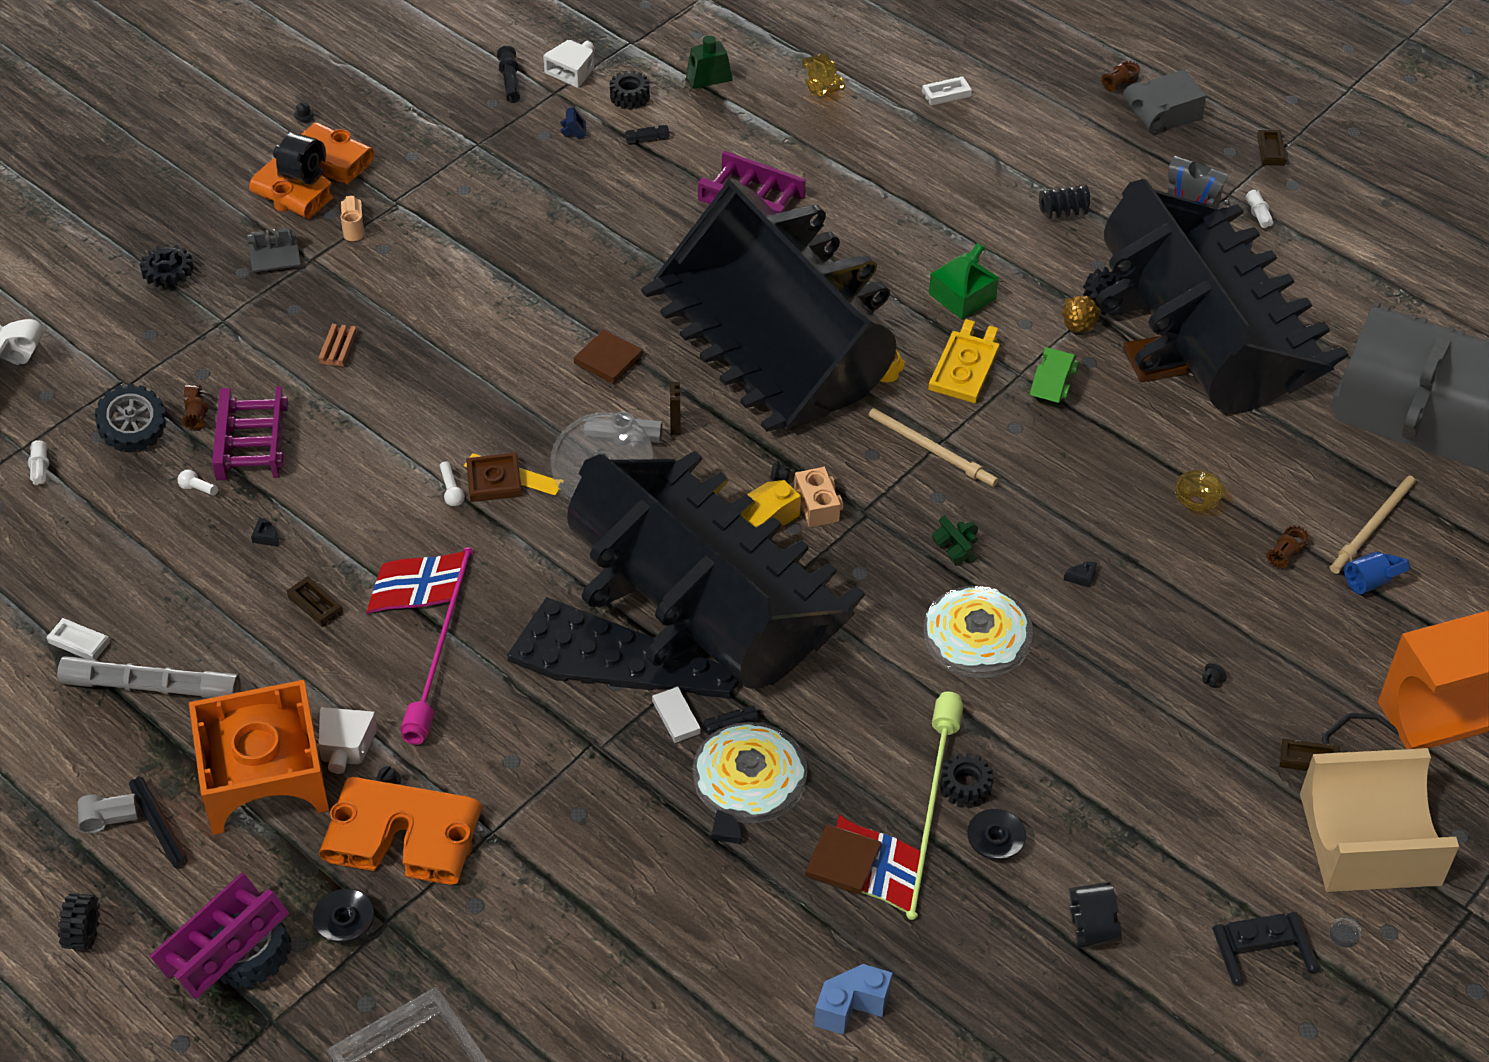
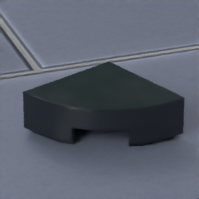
[251,517,279,547]
[1064,561,1097,588]
[712,810,741,844]

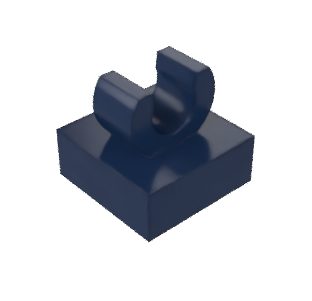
[560,106,586,139]

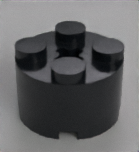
[273,132,326,185]
[1069,882,1122,948]

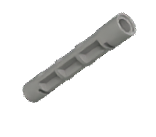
[57,656,241,699]

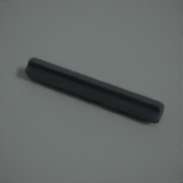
[129,776,188,868]

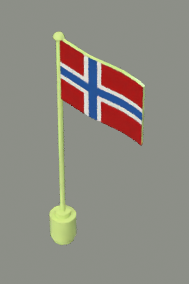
[837,692,964,920]

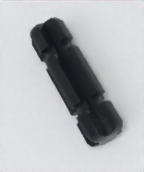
[625,125,669,144]
[703,705,758,735]

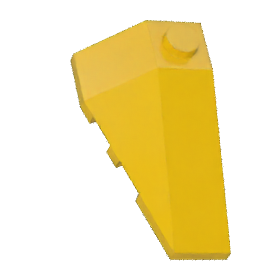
[743,480,801,528]

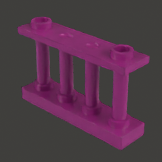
[698,151,806,214]
[212,386,288,481]
[149,872,289,1000]

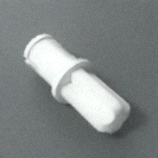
[1246,190,1273,228]
[28,441,49,485]

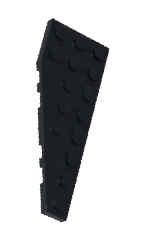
[507,597,739,699]

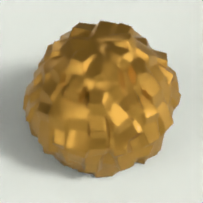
[1061,296,1101,333]

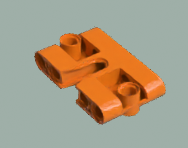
[249,122,375,219]
[319,777,483,885]

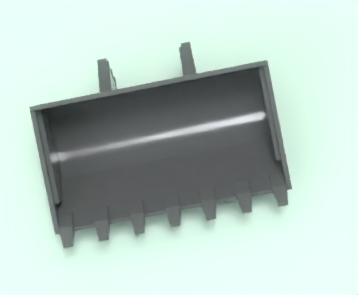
[1331,302,1489,472]

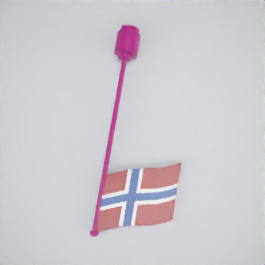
[366,547,473,745]

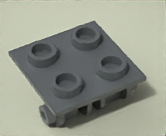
[247,227,301,272]

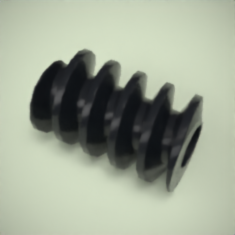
[1039,185,1090,219]

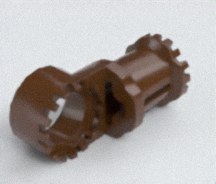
[1101,61,1140,92]
[182,385,209,431]
[1266,525,1308,569]

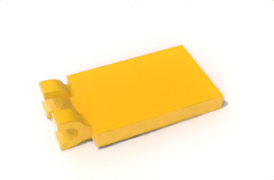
[928,319,1000,404]

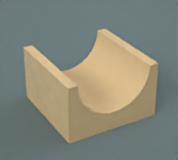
[1300,748,1459,892]

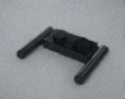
[1212,912,1319,986]

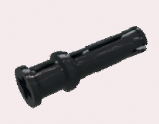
[497,45,520,103]

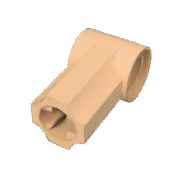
[341,196,365,241]

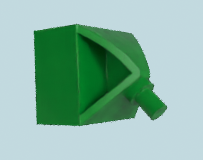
[929,242,999,320]

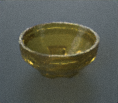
[1175,470,1223,511]

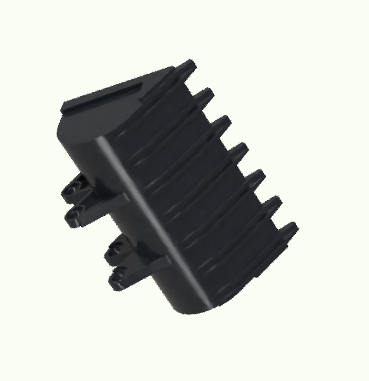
[641,177,896,432]
[1096,179,1349,413]
[567,451,865,689]

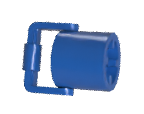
[1344,552,1410,594]

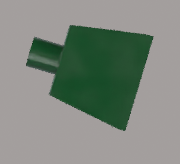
[686,35,733,89]

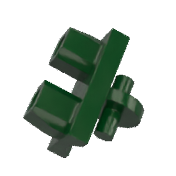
[931,515,978,566]

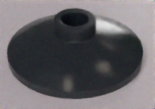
[967,809,1026,860]
[313,889,374,943]

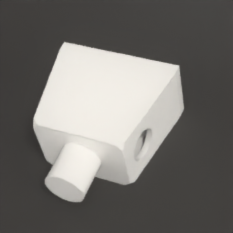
[543,40,595,88]
[318,707,377,774]

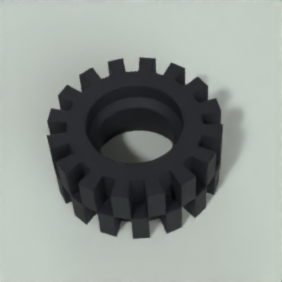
[610,70,650,110]
[940,753,994,808]
[58,893,100,950]

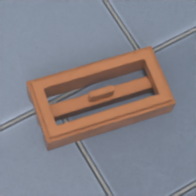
[319,324,357,367]

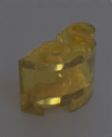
[802,53,845,96]

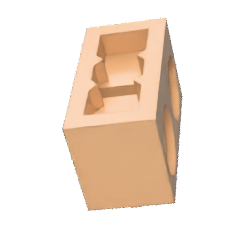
[794,467,843,528]

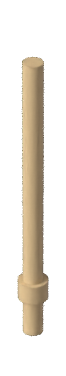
[869,408,998,487]
[1330,475,1416,574]

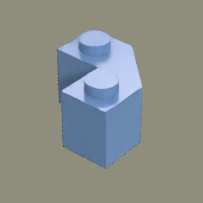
[814,964,892,1035]

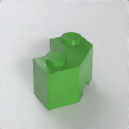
[1030,347,1079,403]

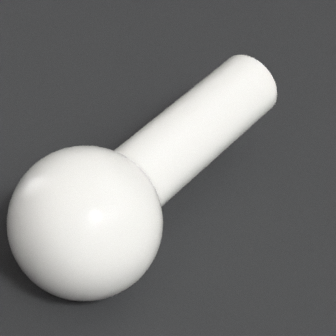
[439,461,465,506]
[178,470,218,496]

